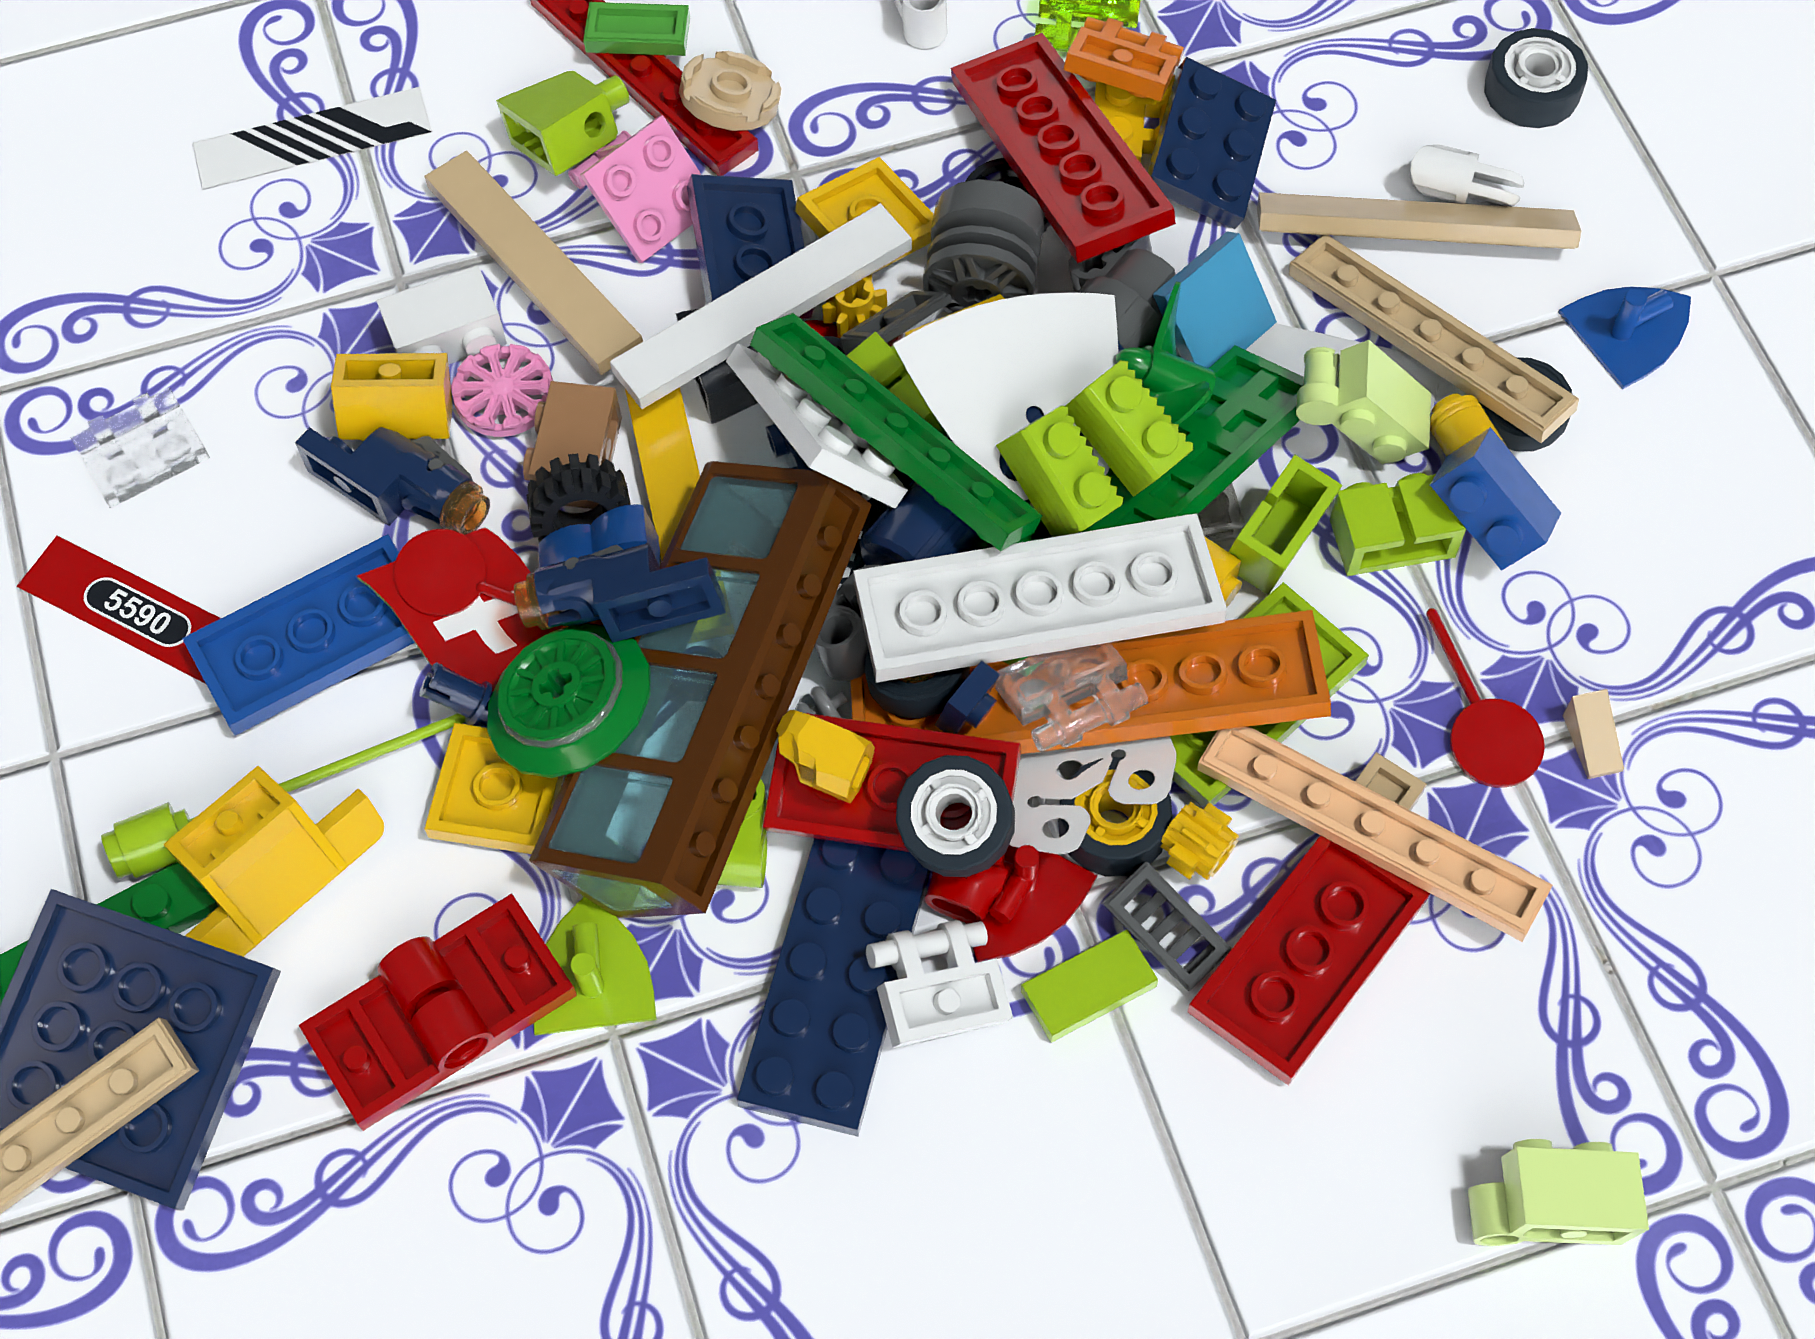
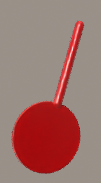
[394,529,550,618]
[1426,608,1545,788]

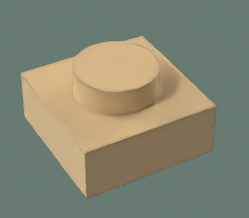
[1355,752,1427,811]

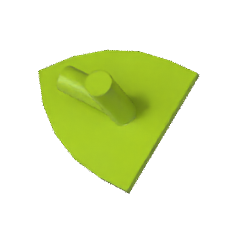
[534,897,657,1036]

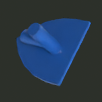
[1558,286,1691,390]

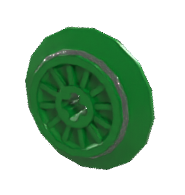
[487,623,651,778]

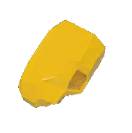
[776,710,875,803]

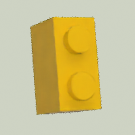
[331,353,453,441]

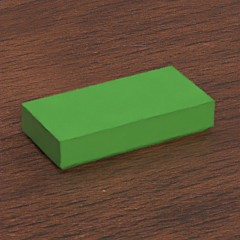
[584,2,690,56]

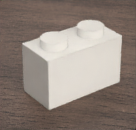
[376,265,507,364]

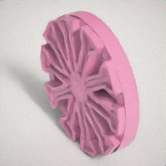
[451,344,553,437]

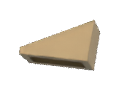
[1563,689,1624,779]

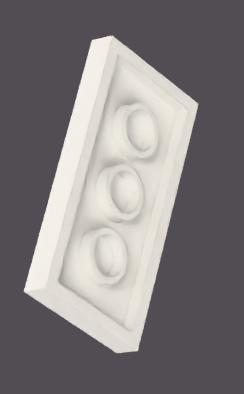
[726,343,908,508]

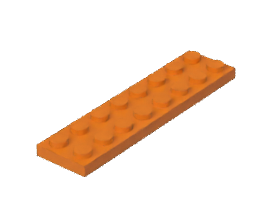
[851,610,1331,754]

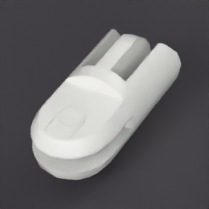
[1410,144,1525,206]

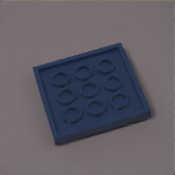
[0,889,281,1210]

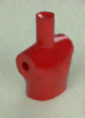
[924,860,1014,924]

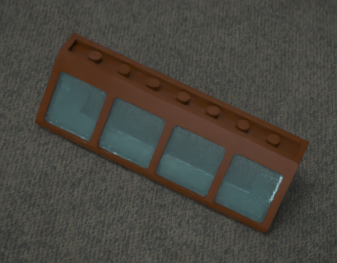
[529,461,872,918]

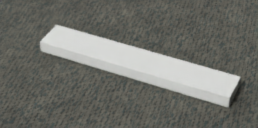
[610,203,912,409]

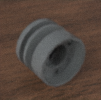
[923,179,1045,314]

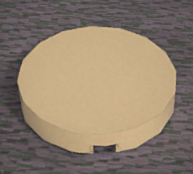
[679,51,782,131]

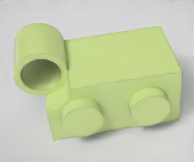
[1468,1139,1649,1246]

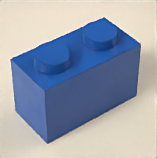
[1430,427,1562,571]

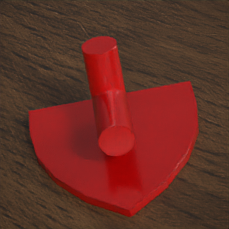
[973,845,1098,962]

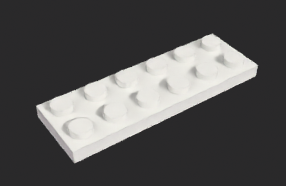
[853,513,1227,683]

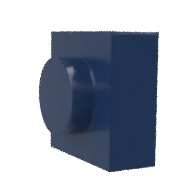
[935,660,1000,734]

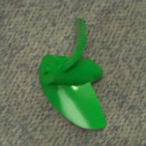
[1116,281,1216,425]

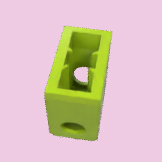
[496,71,630,176]

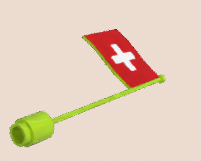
[101,527,563,879]

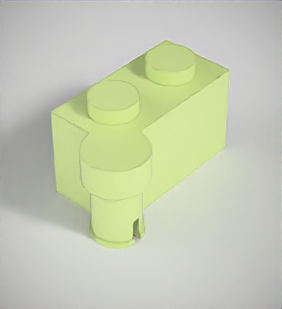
[1296,340,1431,464]

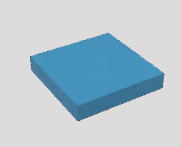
[1153,231,1277,368]

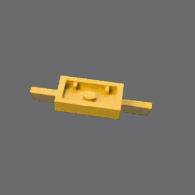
[163,766,384,957]

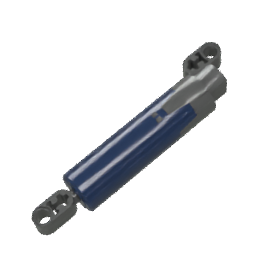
[815,235,1176,681]

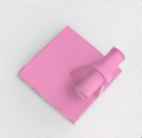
[568,115,701,263]

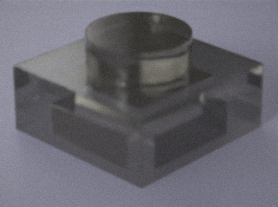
[1197,483,1246,543]

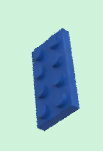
[182,534,415,736]

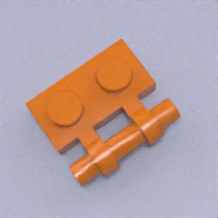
[1063,16,1185,102]

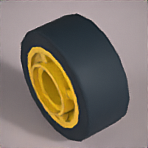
[1058,757,1172,877]

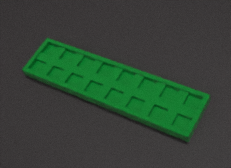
[1003,345,1304,674]

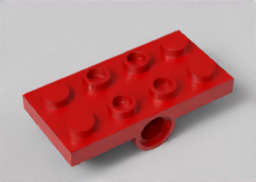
[298,893,577,1131]

